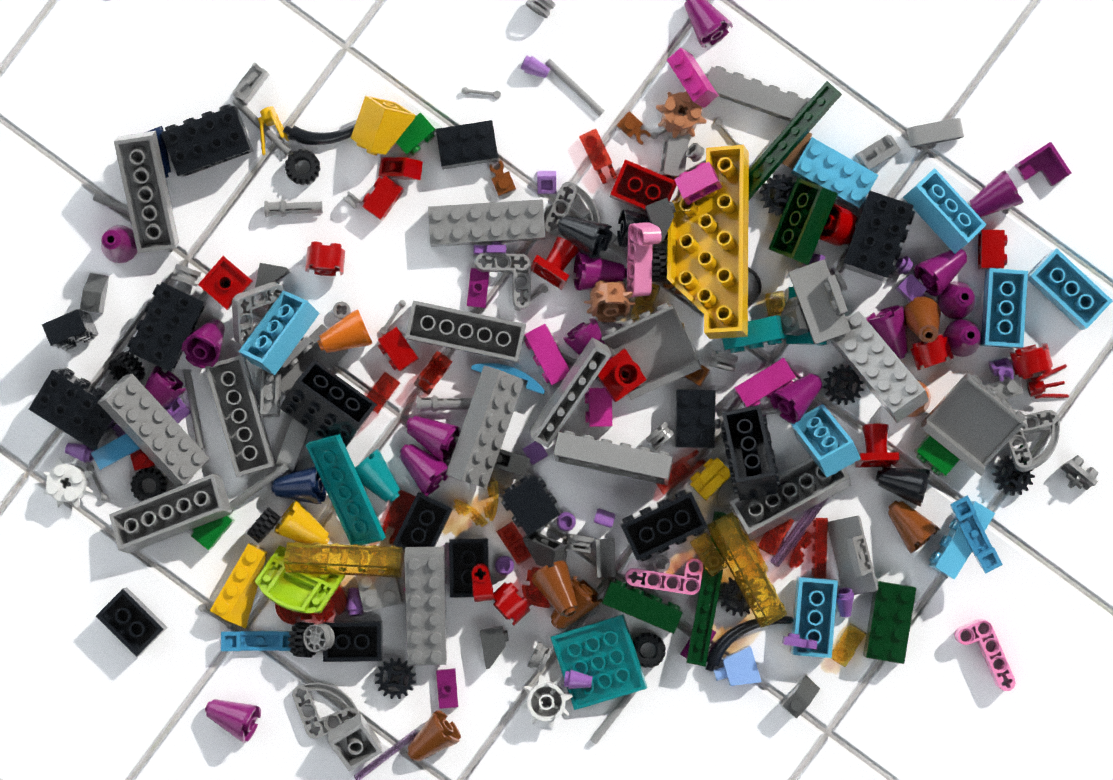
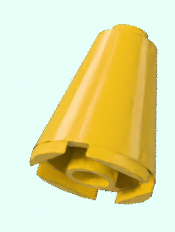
[274,500,330,549]

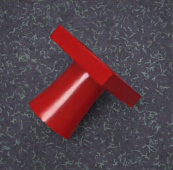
[531,237,579,291]
[198,256,253,310]
[597,348,647,402]
[855,423,899,468]

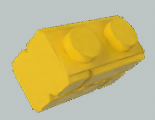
[689,457,731,501]

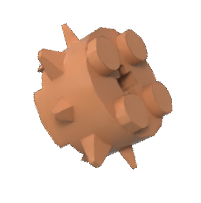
[656,91,707,139]
[584,281,635,322]

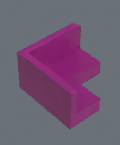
[1014,142,1072,186]

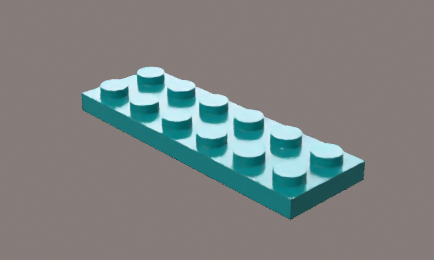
[306,434,386,547]

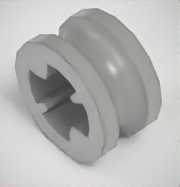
[686,143,705,162]
[343,191,362,209]
[333,301,351,319]
[652,555,670,572]

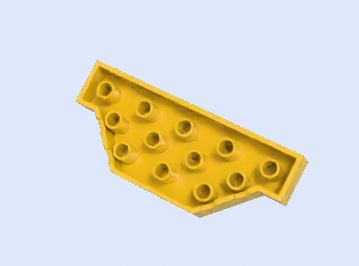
[667,145,749,339]

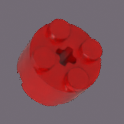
[820,204,857,246]
[305,241,346,276]
[910,334,954,371]
[1010,343,1053,379]
[489,582,532,626]

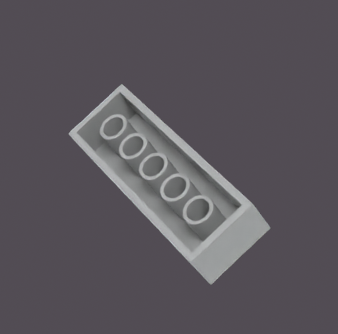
[114,131,179,254]
[428,199,545,247]
[405,300,526,363]
[830,311,929,423]
[205,355,276,477]
[446,365,525,489]
[97,374,210,486]
[553,430,673,486]
[729,458,851,541]
[109,474,232,554]
[404,547,447,665]

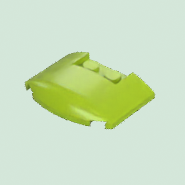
[255,545,345,614]

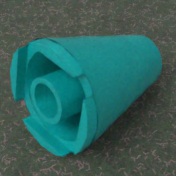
[355,448,400,502]

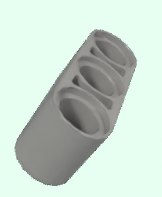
[906,118,964,148]
[276,418,310,473]

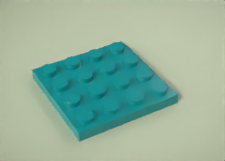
[550,614,648,710]

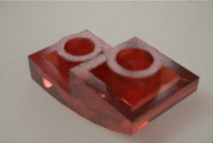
[758,519,794,557]
[496,521,532,566]
[787,530,813,569]

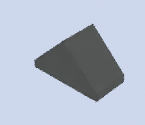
[255,263,291,294]

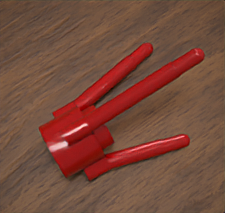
[1027,364,1069,399]

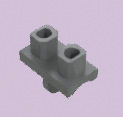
[1061,455,1099,490]

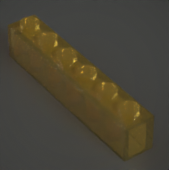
[707,511,787,628]
[284,542,404,578]

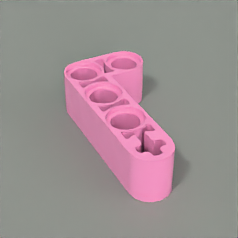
[627,222,662,297]
[625,558,703,595]
[954,619,1016,691]

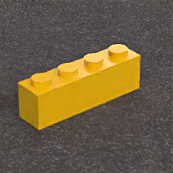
[210,543,268,628]

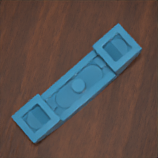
[471,363,545,395]
[91,434,140,470]
[950,495,1003,574]
[221,631,291,651]

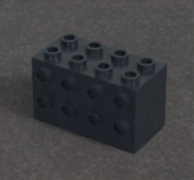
[161,104,254,178]
[842,190,916,283]
[127,282,207,372]
[280,359,377,448]
[28,367,117,450]
[720,405,780,501]
[501,474,561,536]
[619,490,708,562]

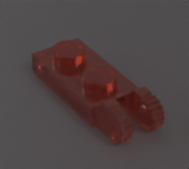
[579,128,617,184]
[655,449,706,494]
[382,489,416,545]

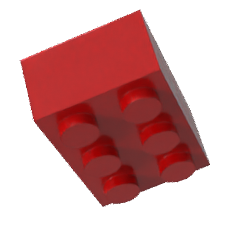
[609,159,677,213]

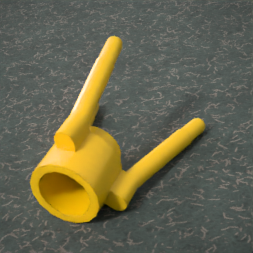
[258,107,289,156]

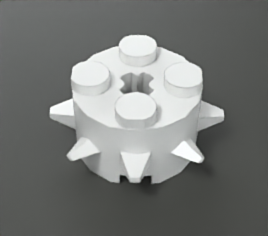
[43,458,93,508]
[520,675,573,727]

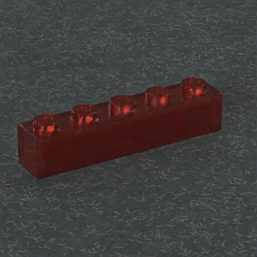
[811,517,828,578]

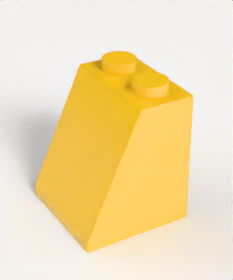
[351,95,416,156]

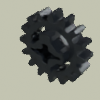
[759,174,796,216]
[822,364,864,406]
[992,455,1035,496]
[718,575,760,617]
[375,657,417,699]

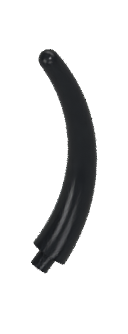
[283,123,356,145]
[705,616,793,672]

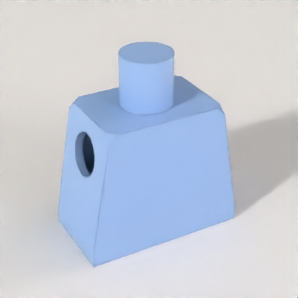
[713,645,762,686]

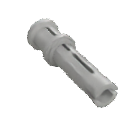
[264,200,323,218]
[417,395,473,412]

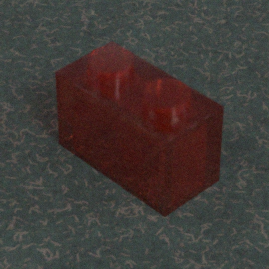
[366,372,402,414]

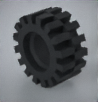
[285,149,321,185]
[652,247,667,282]
[108,351,145,382]
[130,468,167,502]
[247,507,281,544]
[288,622,316,658]
[633,632,666,668]

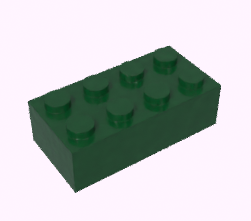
[768,178,838,265]
[602,579,683,634]
[863,580,917,664]

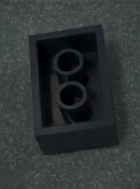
[436,120,499,170]
[41,309,99,351]
[675,389,716,448]
[393,492,454,550]
[449,538,489,598]
[95,587,168,657]
[323,621,383,662]

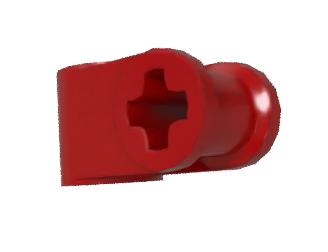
[472,564,494,602]

